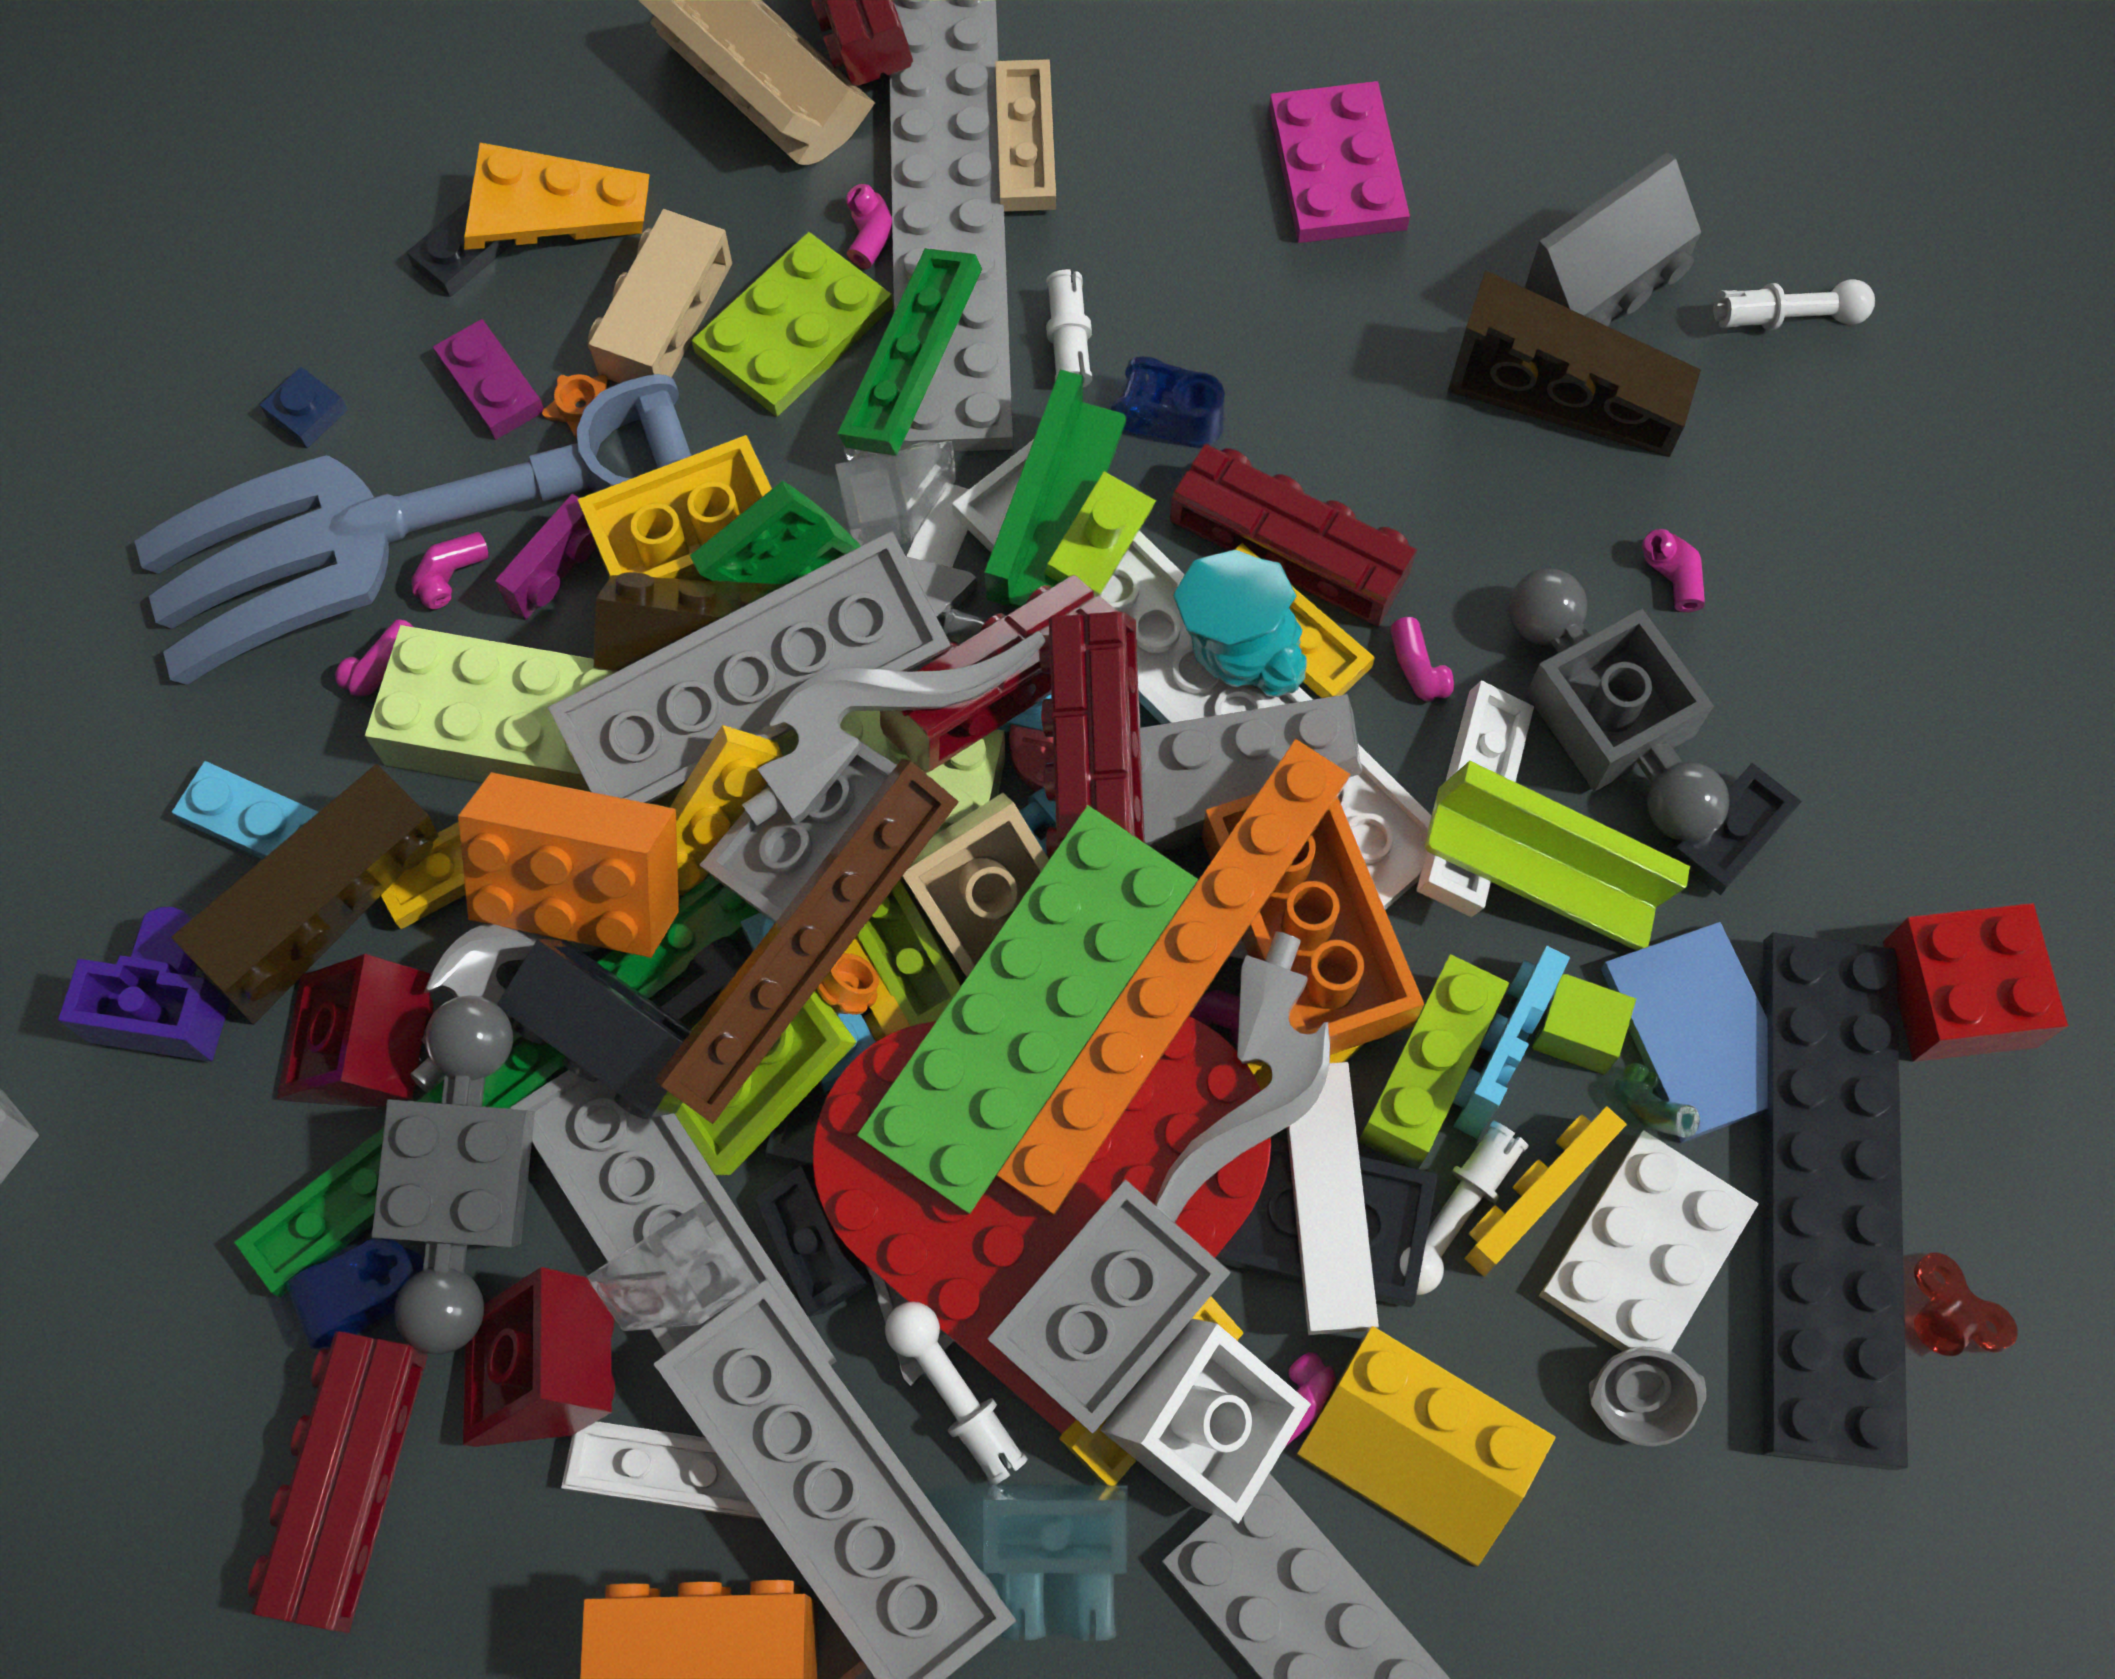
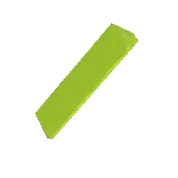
[1424,760,1690,951]

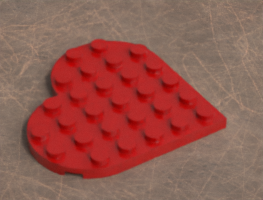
[813,1007,1271,1434]

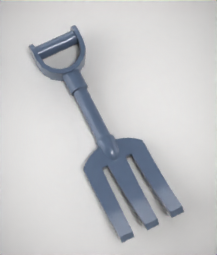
[135,374,692,685]

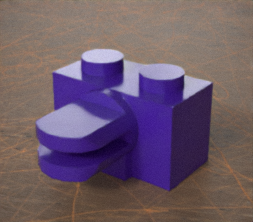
[58,907,230,1062]

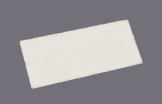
[907,480,969,567]

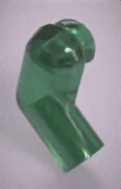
[1614,1063,1700,1138]

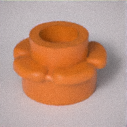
[817,953,879,1015]

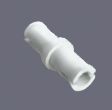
[1046,269,1092,387]

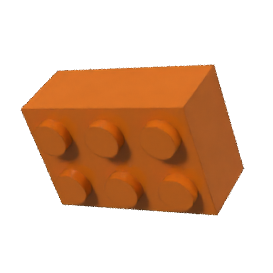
[458,772,679,958]
[580,1580,818,1679]

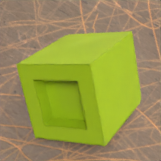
[1532,974,1636,1075]

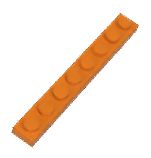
[997,739,1351,1216]

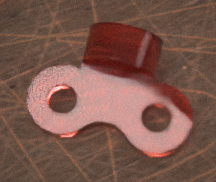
[1914,1252,2018,1356]

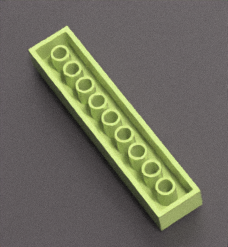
[365,625,1006,836]

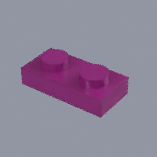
[433,319,544,440]
[495,494,596,620]

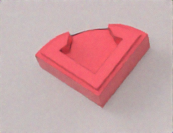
[1009,724,1054,792]

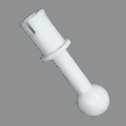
[1713,279,1875,330]
[1400,1121,1529,1295]
[885,1302,1027,1486]

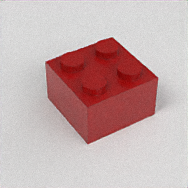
[1883,903,2068,1062]

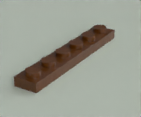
[654,759,959,1124]

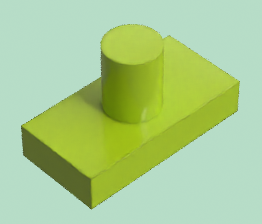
[1044,471,1156,597]

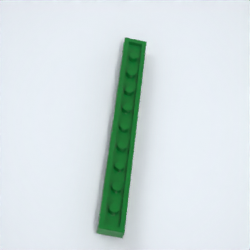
[234,876,760,1298]

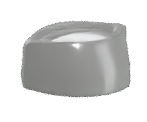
[1589,1347,1706,1447]

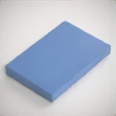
[1601,922,1768,1143]

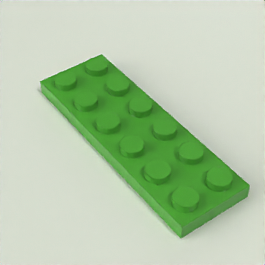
[857,805,1198,1215]

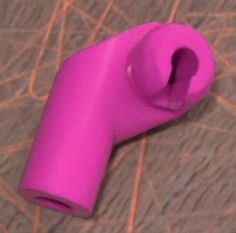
[335,619,413,697]

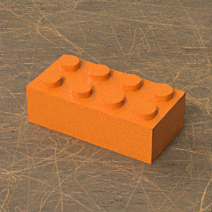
[1202,792,1424,1055]

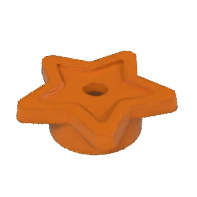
[542,374,607,439]

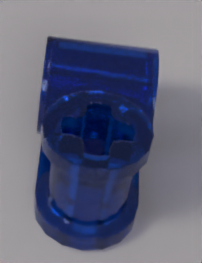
[1110,356,1225,448]
[286,1238,424,1349]

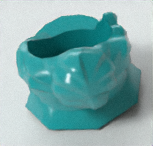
[1173,550,1307,697]

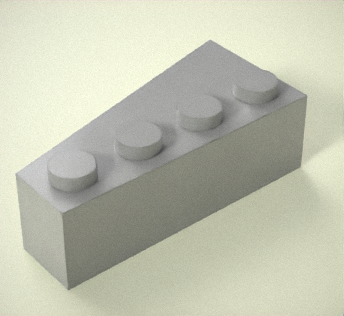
[1140,694,1362,853]

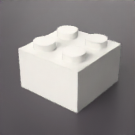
[1100,1318,1311,1524]

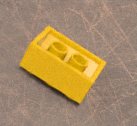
[578,435,772,580]
[1296,1326,1556,1567]

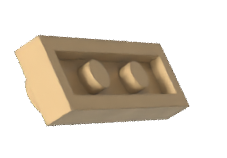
[995,59,1056,211]

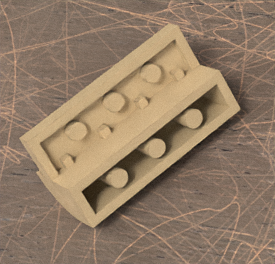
[638,0,875,165]

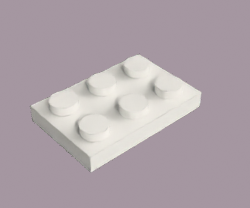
[1539,1130,1759,1351]

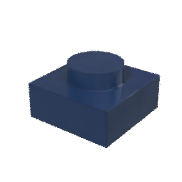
[260,367,348,448]

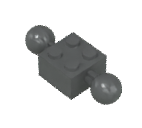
[1509,568,1730,841]
[372,995,535,1354]

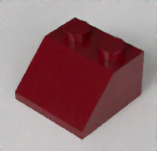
[277,954,433,1108]
[463,1267,615,1447]

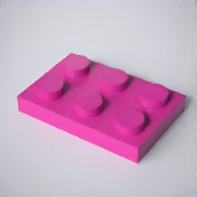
[1269,81,1410,243]

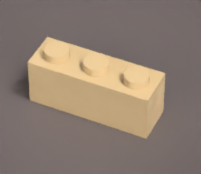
[588,209,733,383]

